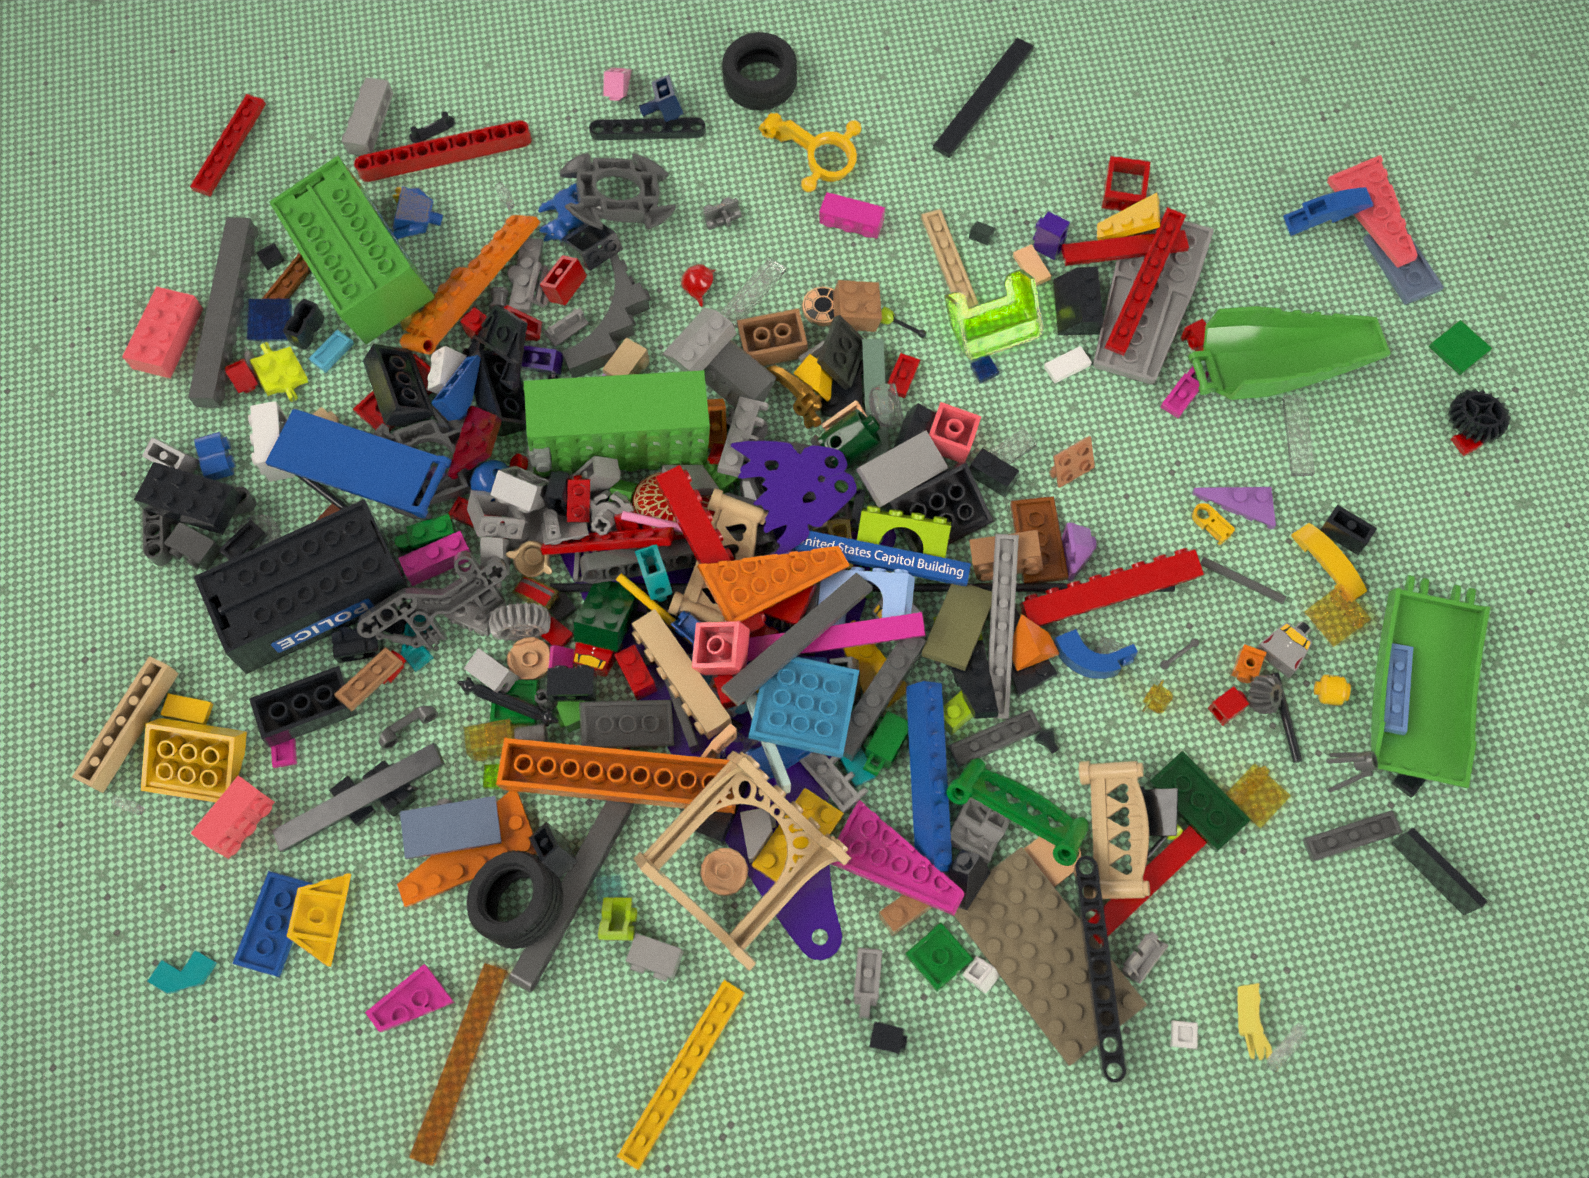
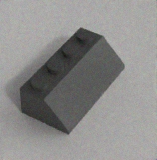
[704,340,776,411]

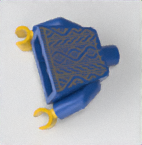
[392,186,443,239]

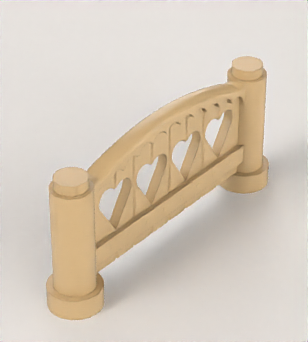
[668,488,768,623]
[1079,761,1150,899]

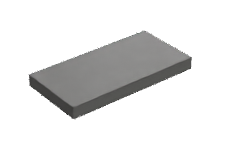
[856,431,949,508]

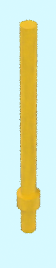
[616,573,692,645]

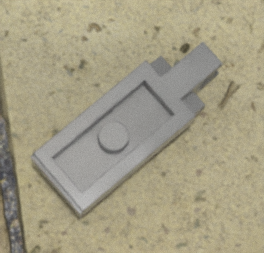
[854,947,882,1019]

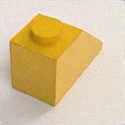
[793,354,832,402]

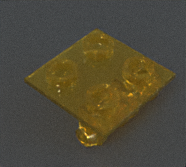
[1304,584,1371,647]
[1226,763,1291,829]

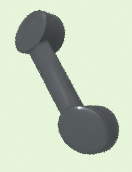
[379,706,438,750]

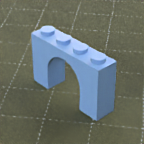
[818,567,915,625]

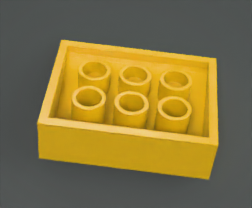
[141,718,247,802]

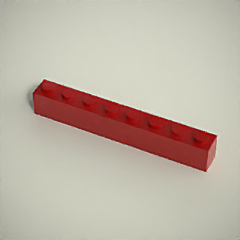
[656,465,766,635]
[1020,548,1204,626]

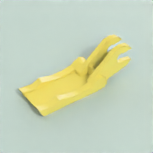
[1238,983,1272,1060]

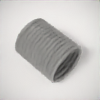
[514,723,549,742]

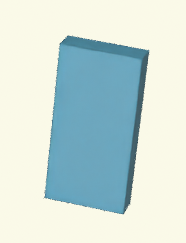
[309,329,354,373]

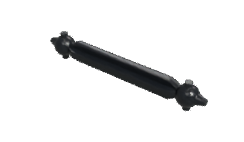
[457,677,559,727]

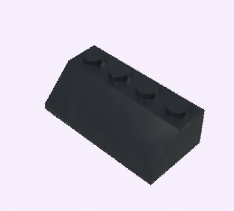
[363,344,434,427]
[472,349,527,436]

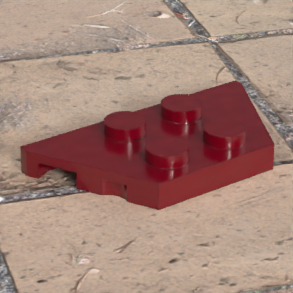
[447,405,502,479]

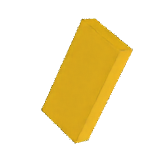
[160,693,214,725]

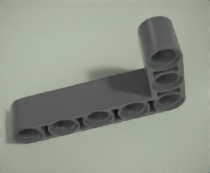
[142,487,257,566]

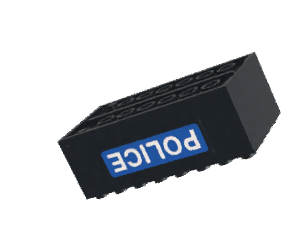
[193,499,409,674]

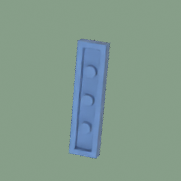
[1384,643,1413,735]

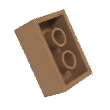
[737,308,808,366]
[969,530,1043,581]

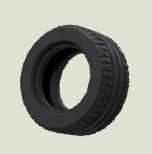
[722,32,797,111]
[466,850,564,949]

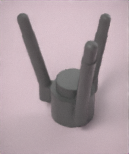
[1326,751,1378,793]

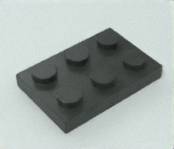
[817,315,864,390]

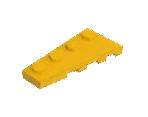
[842,620,908,709]

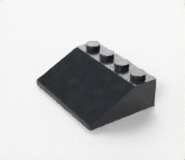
[885,462,994,554]

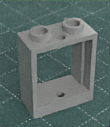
[467,490,525,539]

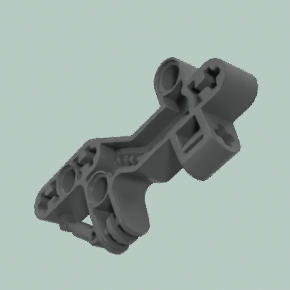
[357,551,507,650]

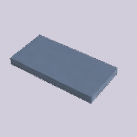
[1363,232,1444,305]
[400,796,502,860]

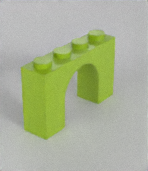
[857,505,951,558]

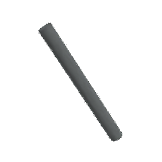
[1200,557,1287,604]

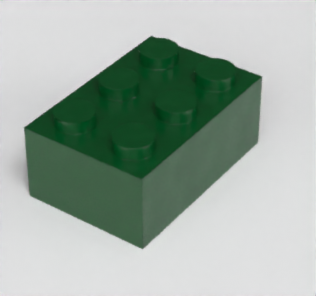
[574,581,639,652]

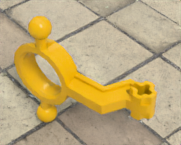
[759,112,861,193]

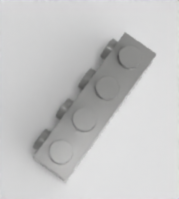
[342,77,394,156]

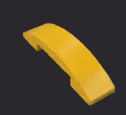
[1291,523,1367,604]

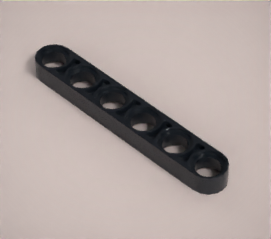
[589,117,706,141]

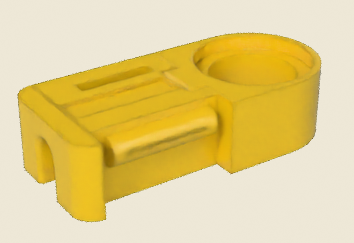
[1192,503,1235,545]

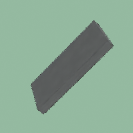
[579,700,674,749]

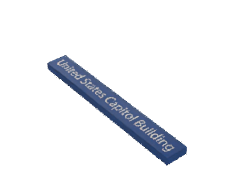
[790,531,971,587]

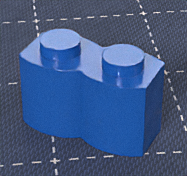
[194,432,236,480]

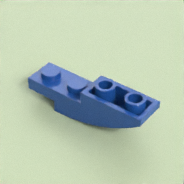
[1283,187,1374,236]

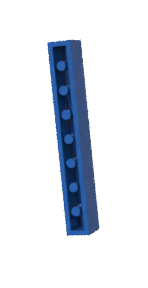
[906,681,952,873]

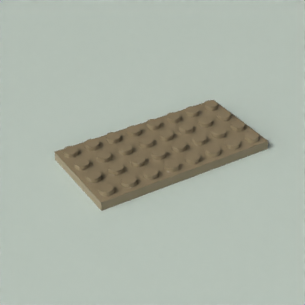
[954,847,1147,1066]

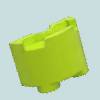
[598,897,637,941]

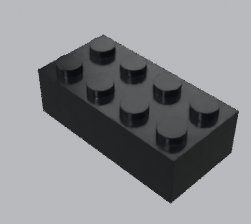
[134,462,242,535]
[249,666,358,748]

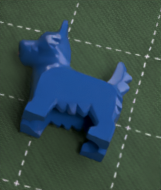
[538,183,585,242]

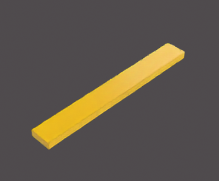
[617,980,745,1170]

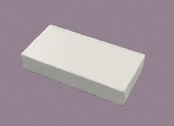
[1044,346,1092,384]

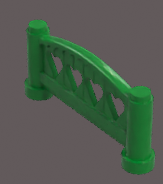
[947,758,1089,866]

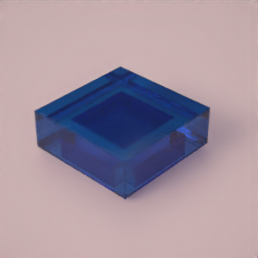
[970,355,999,383]

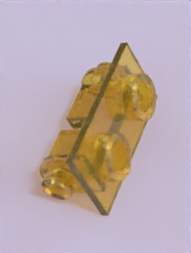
[1142,680,1173,714]

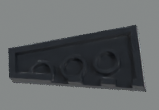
[946,640,999,719]

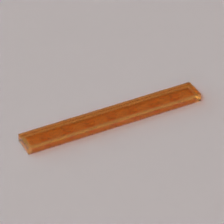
[409,963,508,1166]

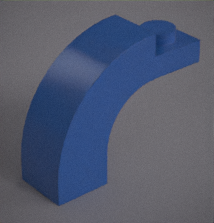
[1054,629,1138,679]

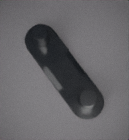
[409,112,455,143]

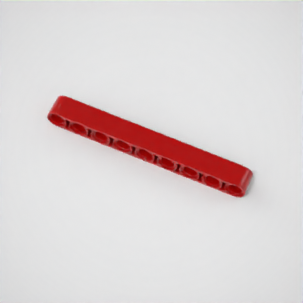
[354,120,532,182]

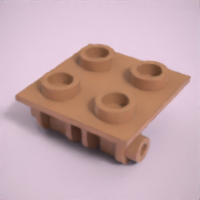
[1049,435,1095,488]

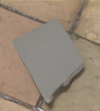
[951,797,1010,865]

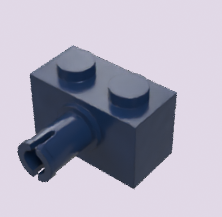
[639,75,684,122]

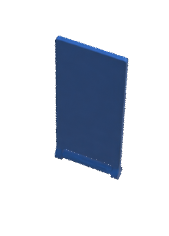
[266,409,452,519]

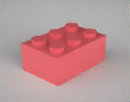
[190,776,275,859]

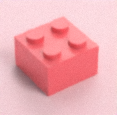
[929,402,982,462]
[692,621,750,675]

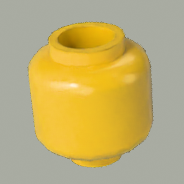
[1314,674,1351,706]

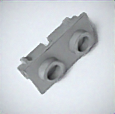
[543,308,589,347]
[1122,931,1169,984]

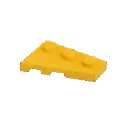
[1097,193,1160,240]

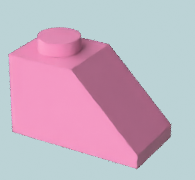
[604,67,631,101]

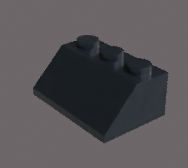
[1053,267,1104,336]

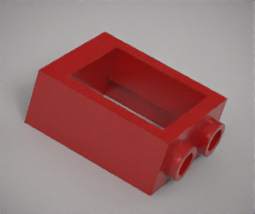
[1101,156,1151,211]

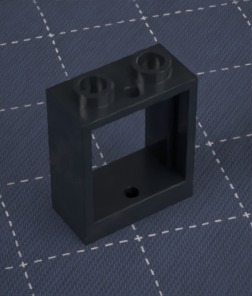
[561,223,623,271]

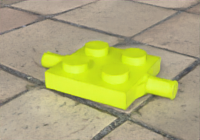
[250,342,308,402]

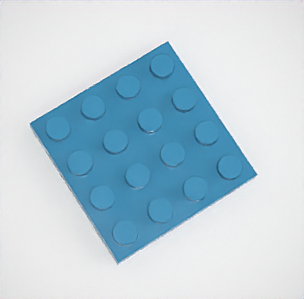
[749,657,859,758]

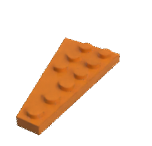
[697,546,850,622]
[397,791,537,907]

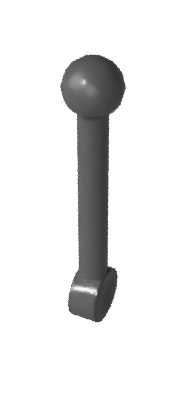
[1160,638,1199,670]

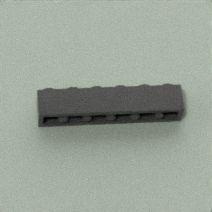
[843,637,926,762]

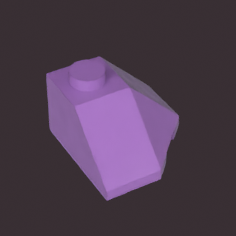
[1062,523,1096,581]

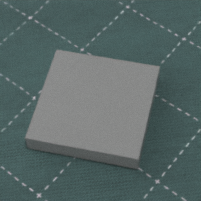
[661,465,719,495]

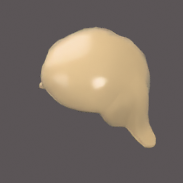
[506,540,552,577]

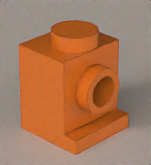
[1231,644,1267,683]

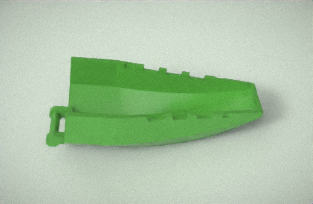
[1188,306,1391,400]

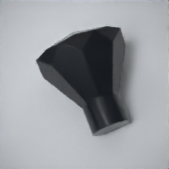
[1034,727,1059,754]

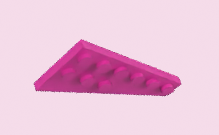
[831,800,965,916]

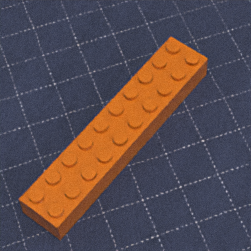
[496,738,736,814]

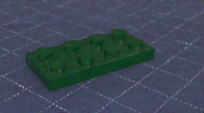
[1148,751,1251,853]

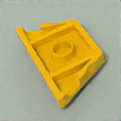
[287,873,351,967]

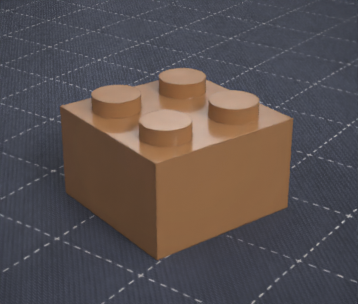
[833,280,882,332]

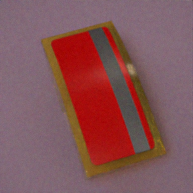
[511,575,560,611]

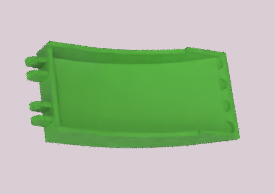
[1371,575,1490,788]

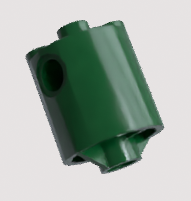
[818,409,882,469]

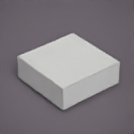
[1171,1020,1198,1049]

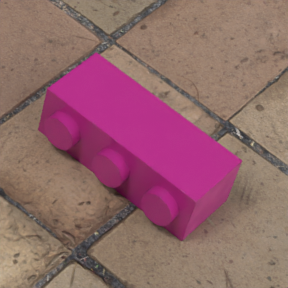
[819,192,885,239]
[399,531,472,586]

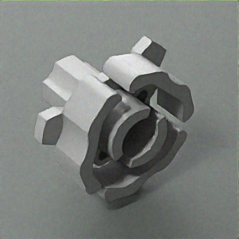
[587,490,634,535]

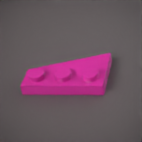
[365,964,455,1033]

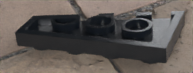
[989,608,1058,697]

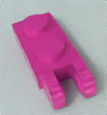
[1160,366,1209,419]

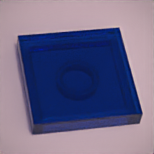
[247,299,292,341]

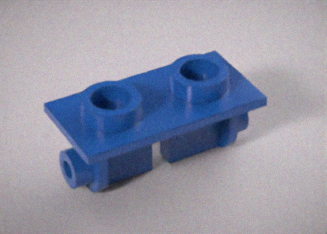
[671,611,701,647]

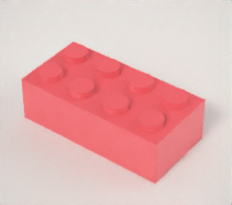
[122,286,203,379]

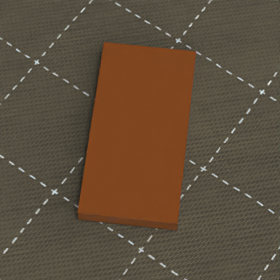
[1010,496,1069,583]

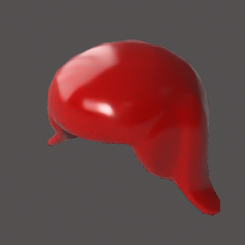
[681,264,716,307]

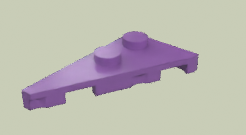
[1192,487,1276,529]

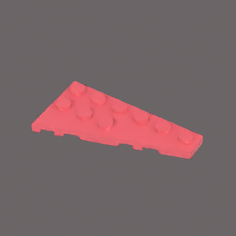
[1327,155,1417,268]

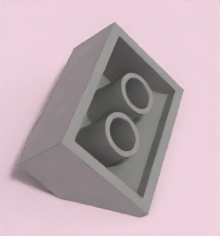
[662,308,737,371]

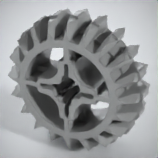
[489,603,551,642]

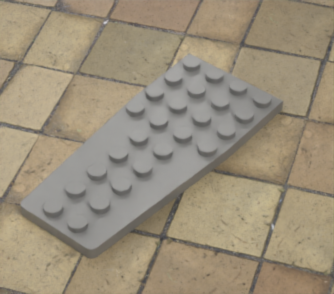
[1093,214,1214,384]

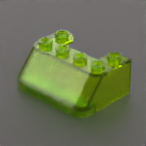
[944,269,1044,361]

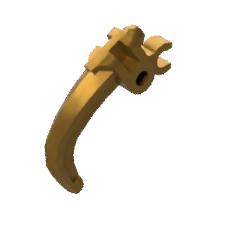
[766,365,822,429]

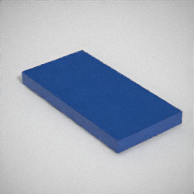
[232,871,313,978]

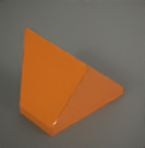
[1012,614,1059,671]

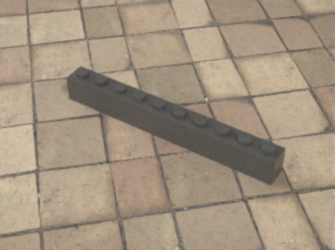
[188,217,258,408]

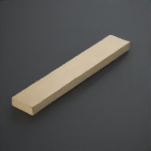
[921,209,981,319]

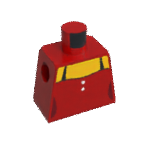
[573,642,623,677]

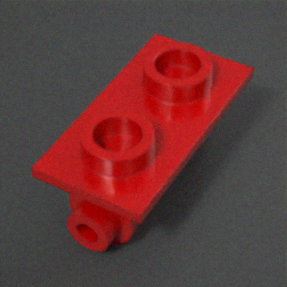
[567,475,590,522]

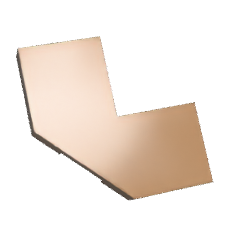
[701,724,737,759]

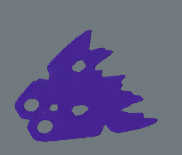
[730,441,857,555]

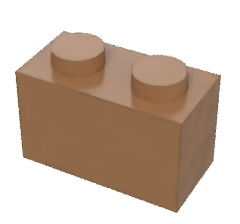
[878,895,932,936]

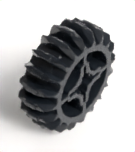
[1447,388,1511,444]

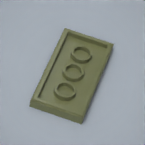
[922,584,992,671]

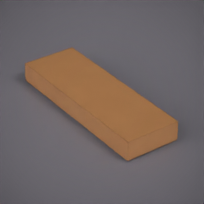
[335,647,403,711]

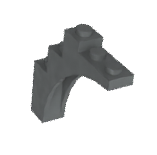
[562,254,651,378]

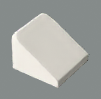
[962,956,1000,994]

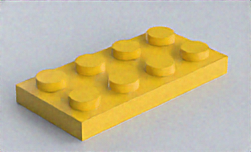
[752,788,844,882]

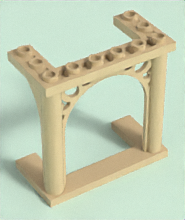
[633,751,851,971]

